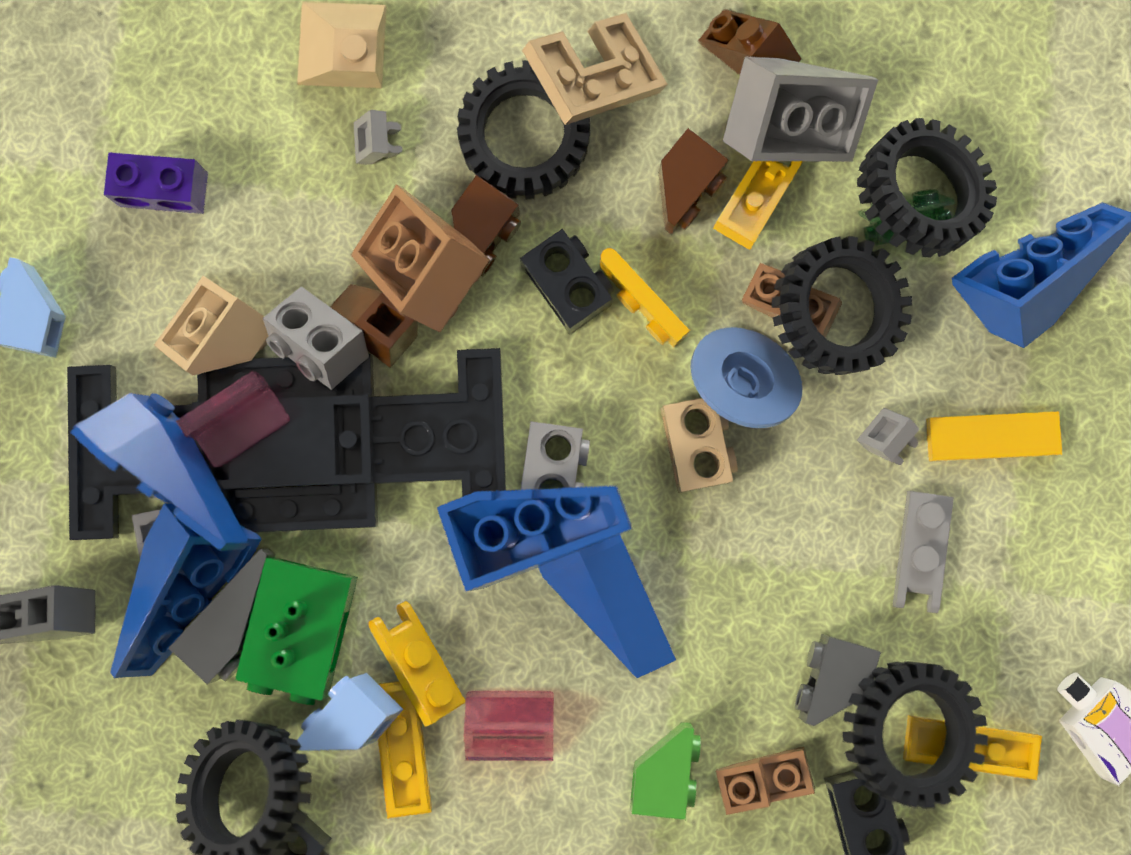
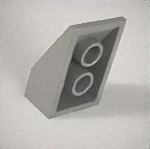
[723,57,878,162]

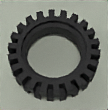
[457,60,590,200]
[857,118,997,258]
[772,236,912,375]
[842,661,988,809]
[175,720,312,855]

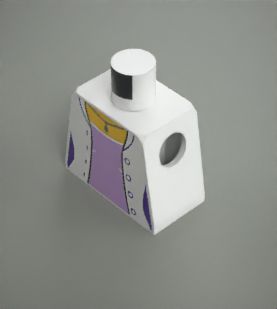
[1057,673,1131,786]

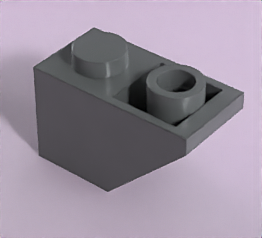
[795,634,881,726]

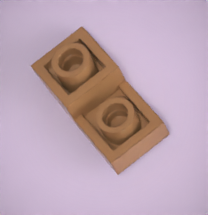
[741,263,842,338]
[716,747,815,815]

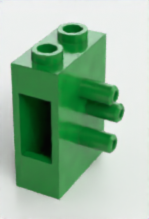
[235,557,358,705]

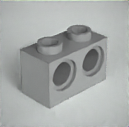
[263,286,369,390]
[521,421,590,490]

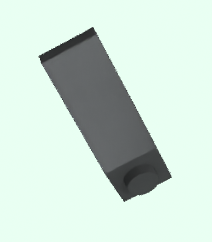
[169,548,276,685]
[0,585,96,644]

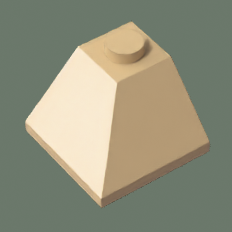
[297,2,386,88]
[154,276,269,375]

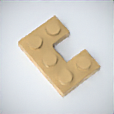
[522,13,668,125]

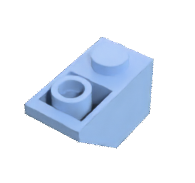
[0,257,66,358]
[297,673,403,751]

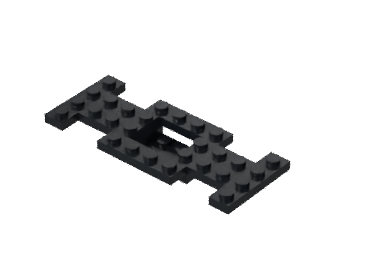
[67,348,506,540]

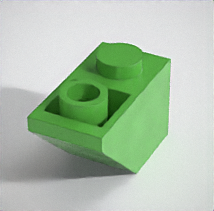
[630,722,701,820]

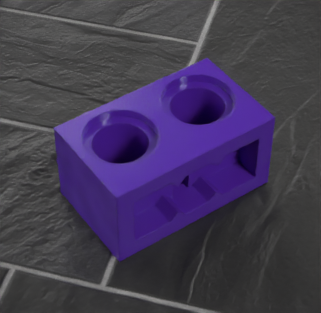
[104,152,208,214]

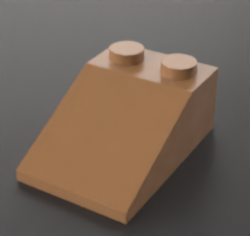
[351,185,489,332]

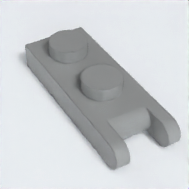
[893,491,954,614]

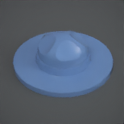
[691,327,802,428]

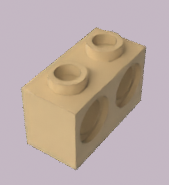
[660,398,738,493]

